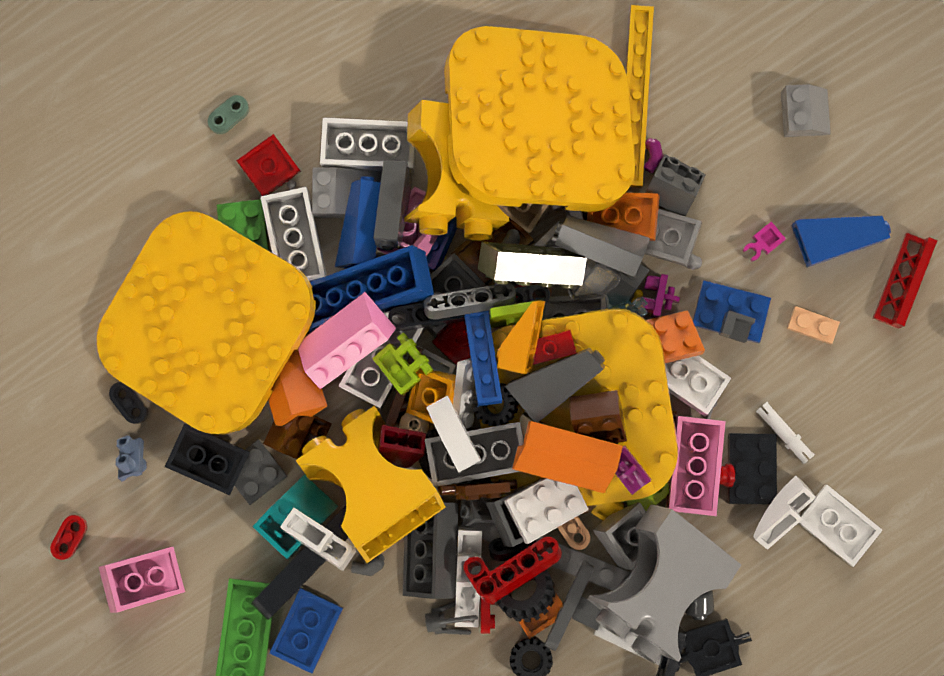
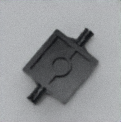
[680,618,752,676]

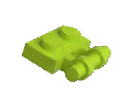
[372,333,433,395]

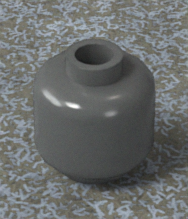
[685,590,714,620]

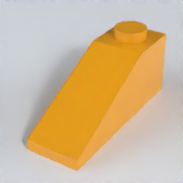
[496,300,545,374]

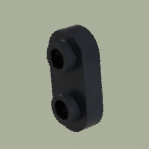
[109,382,148,424]
[489,538,536,561]

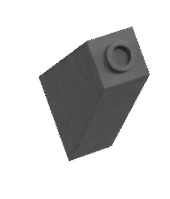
[374,160,412,251]
[554,215,650,277]
[505,348,605,423]

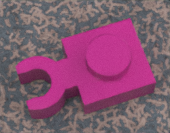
[742,221,786,262]

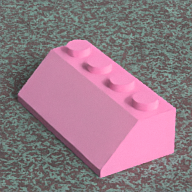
[298,292,396,389]
[666,416,726,516]

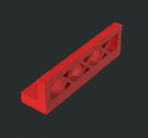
[873,233,938,329]

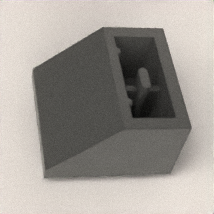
[645,154,706,216]

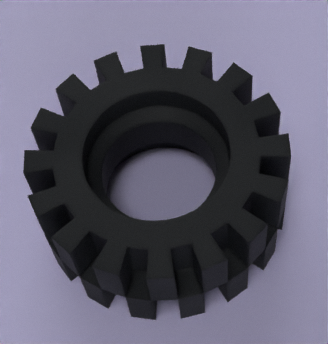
[472,383,519,426]
[510,638,553,676]

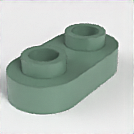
[208,95,249,134]

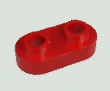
[50,515,88,560]
[481,586,495,634]

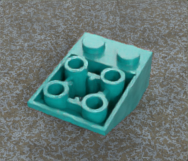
[252,474,339,559]

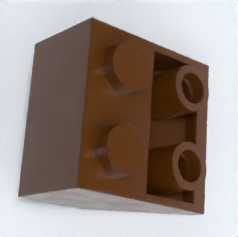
[569,390,627,444]
[263,415,332,459]

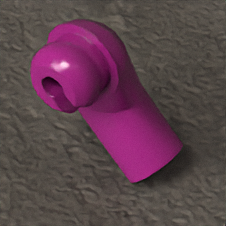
[644,138,663,174]

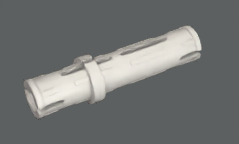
[756,402,815,464]

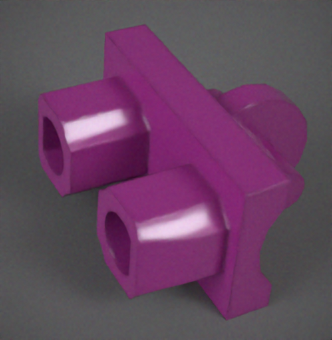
[640,274,680,318]
[615,445,652,495]

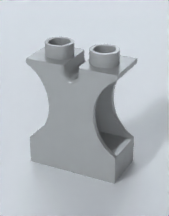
[587,505,741,664]

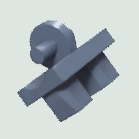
[115,436,147,482]

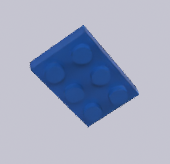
[692,280,771,343]
[269,588,343,674]

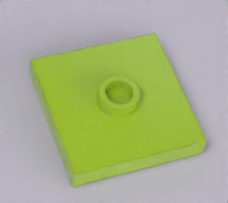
[489,301,533,328]

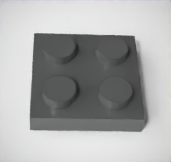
[235,439,288,505]

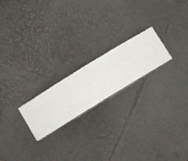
[455,527,482,627]

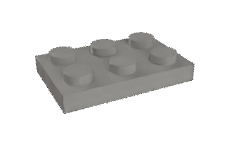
[645,209,702,267]

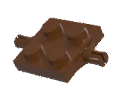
[438,479,517,500]

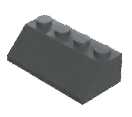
[403,502,458,599]

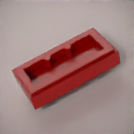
[533,330,577,365]

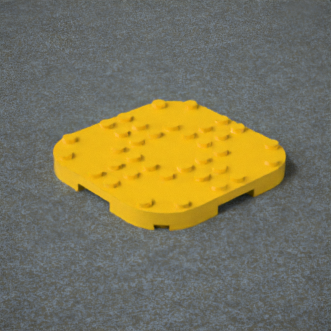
[444,26,635,212]
[97,211,316,434]
[480,308,678,506]

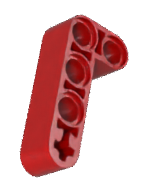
[464,537,562,603]

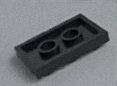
[728,433,777,504]

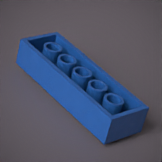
[306,245,434,336]

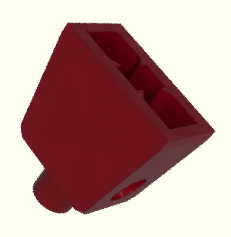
[378,425,426,468]

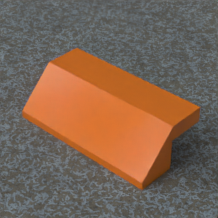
[268,349,327,426]
[512,421,623,493]

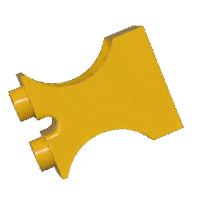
[404,100,509,240]
[296,405,446,563]

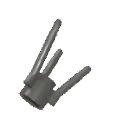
[425,600,478,635]

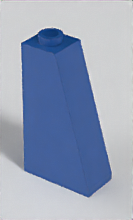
[335,176,381,269]
[791,216,891,268]

